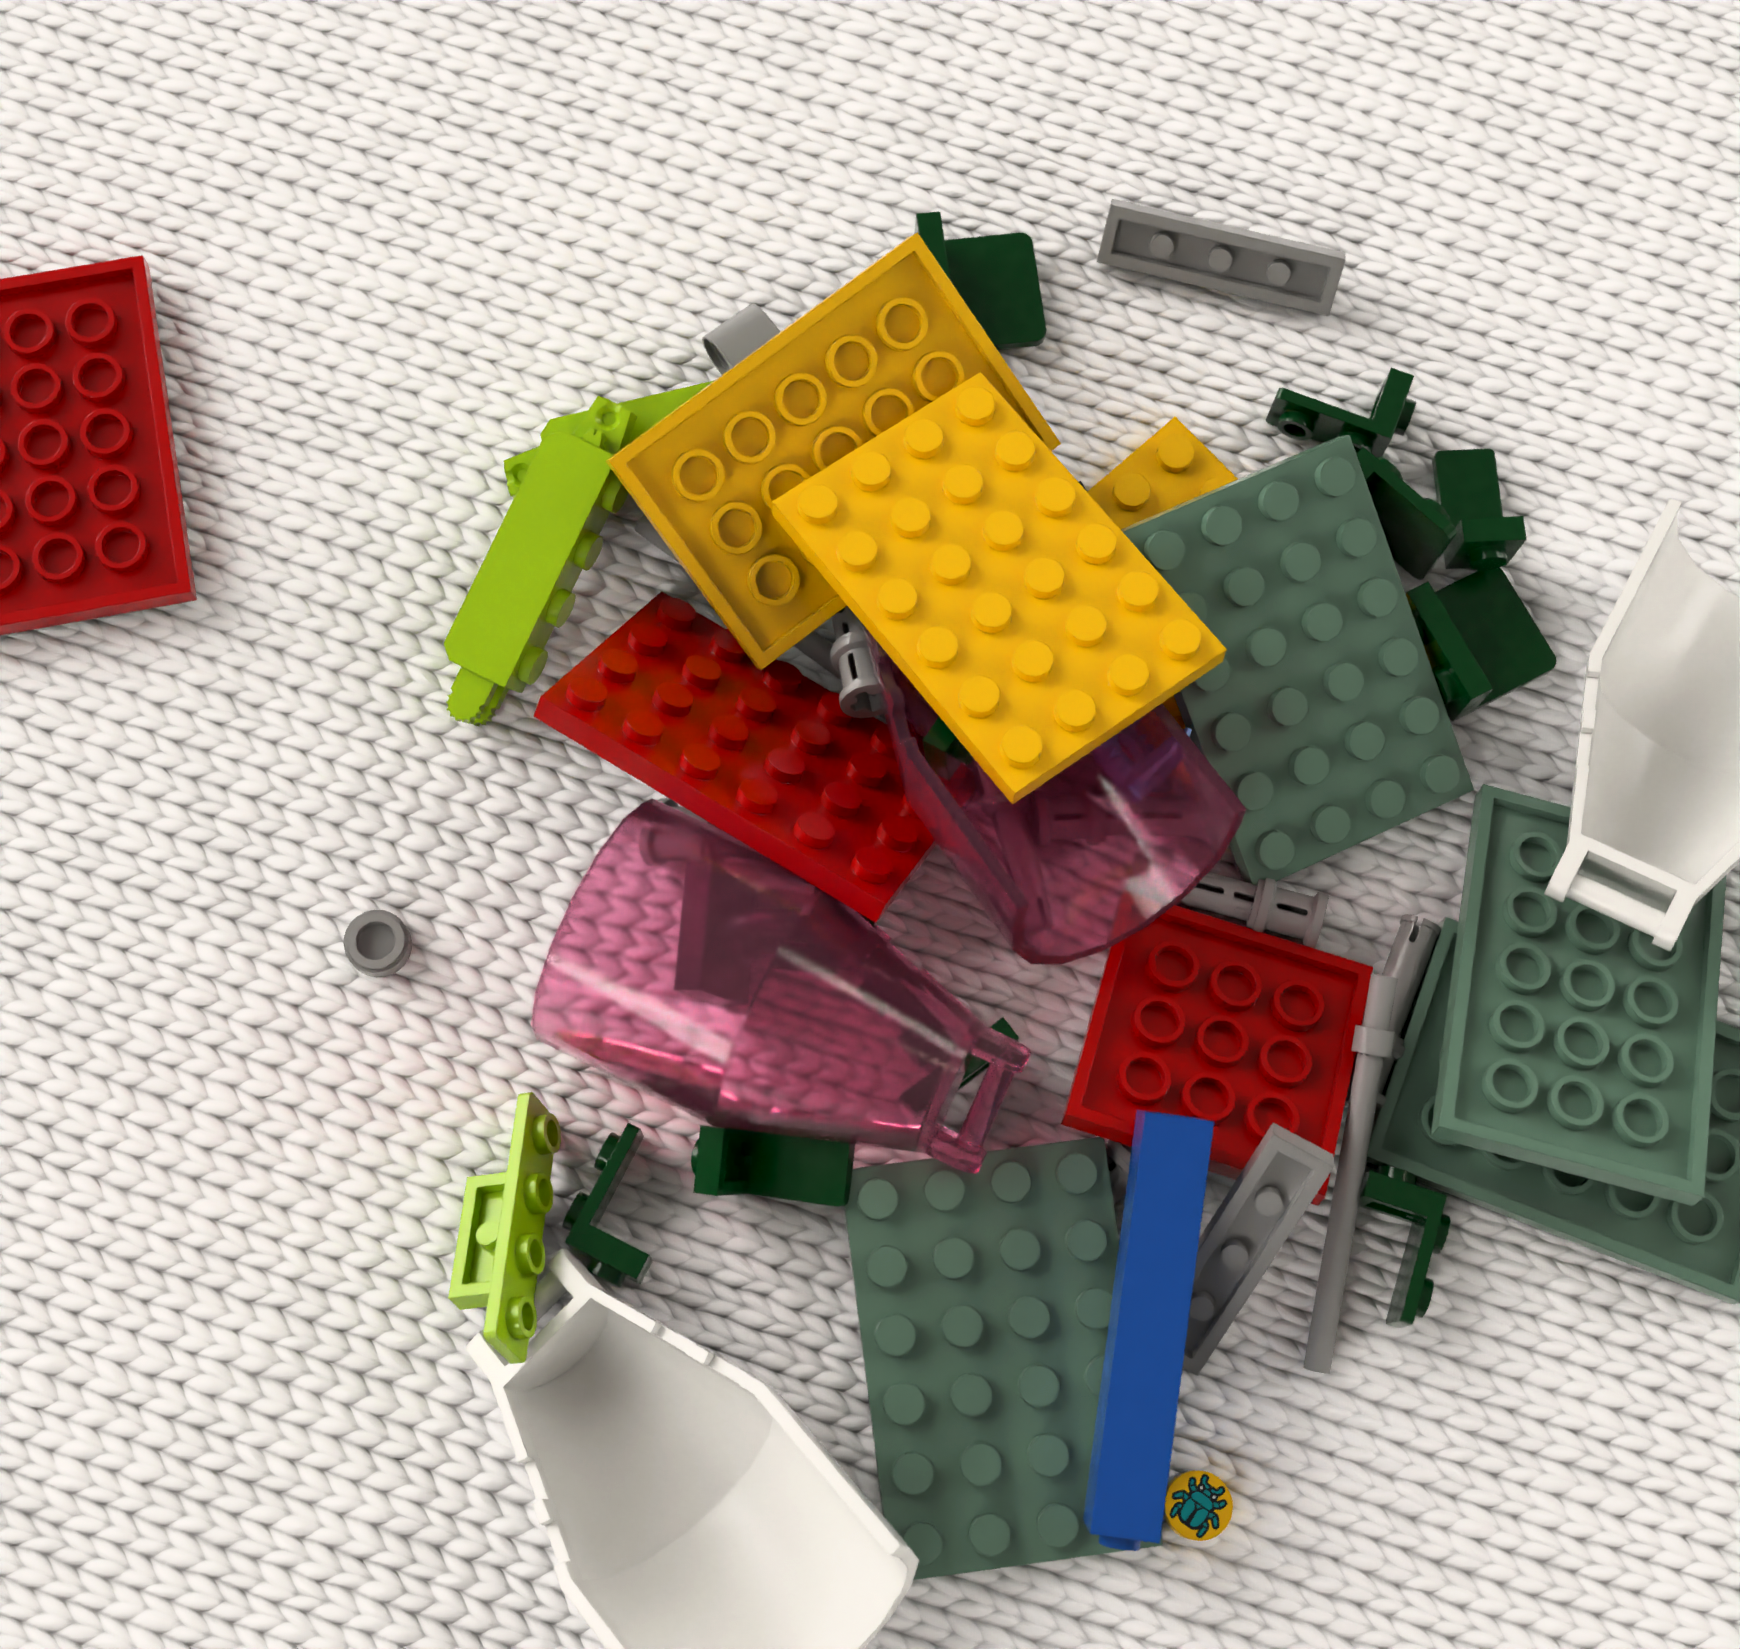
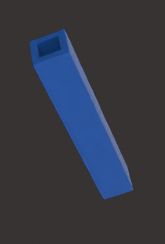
[1083,1109,1214,1551]

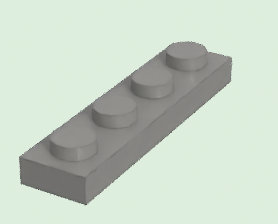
[1097,198,1346,316]
[1183,1123,1334,1376]

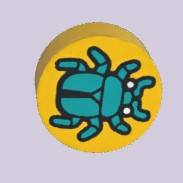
[1164,1470,1233,1541]

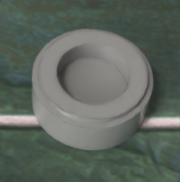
[343,910,412,977]

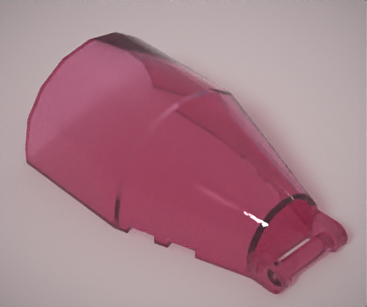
[861,623,1247,964]
[531,798,1031,1173]

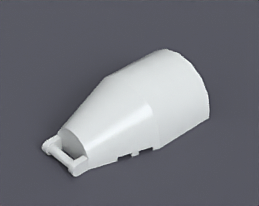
[1544,498,1740,952]
[466,1248,919,1649]

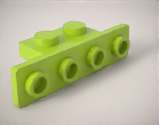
[448,1092,561,1364]

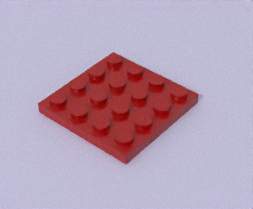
[1061,890,1373,1206]

